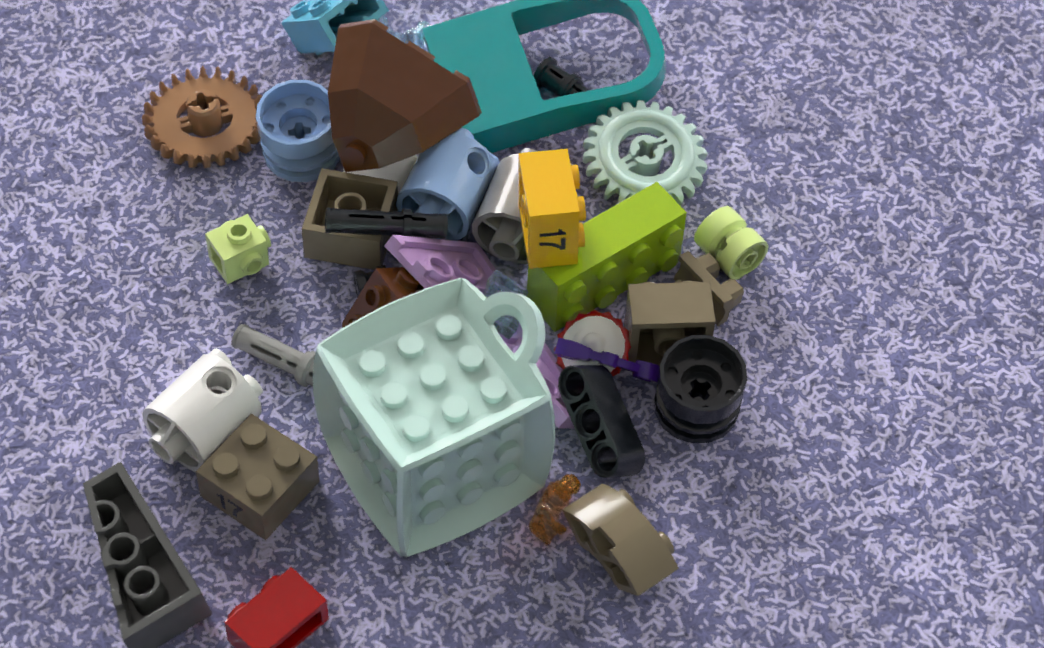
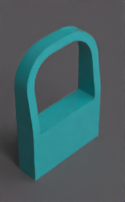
[422,0,666,153]

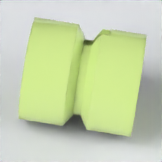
[694,206,769,280]

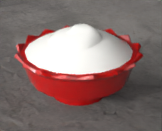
[554,309,632,376]

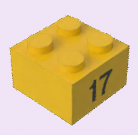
[518,149,586,269]

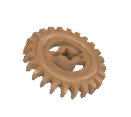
[142,66,262,168]

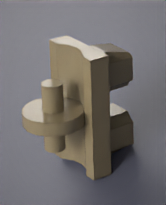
[673,251,744,326]

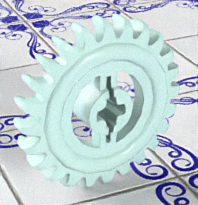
[582,100,708,206]

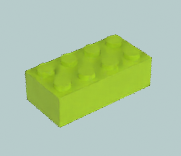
[527,182,687,332]

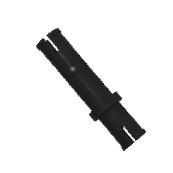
[325,207,448,239]

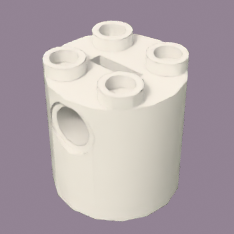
[142,348,263,472]

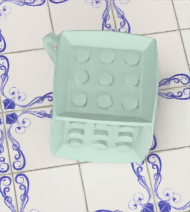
[313,278,555,557]

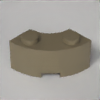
[562,484,679,596]

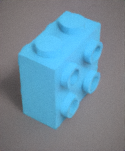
[281,0,389,55]

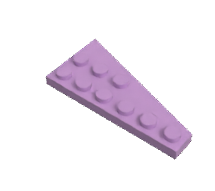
[384,235,574,428]

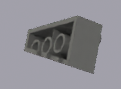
[82,461,212,648]

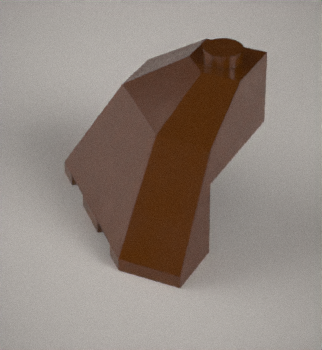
[328,19,482,172]

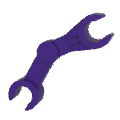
[554,338,660,383]

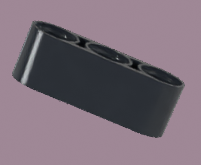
[558,365,645,478]

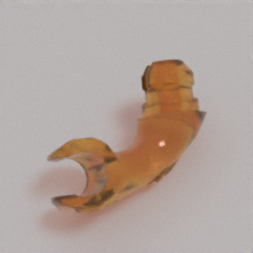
[528,474,581,546]

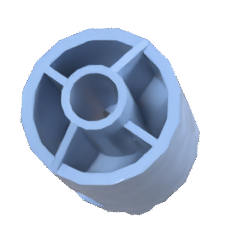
[396,127,500,241]

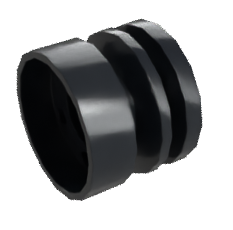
[654,335,747,443]

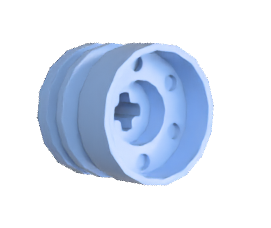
[256,80,340,182]

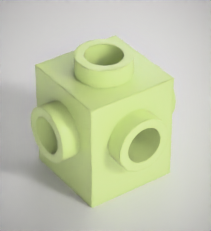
[205,214,271,285]

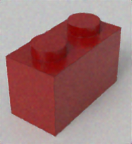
[224,567,329,648]

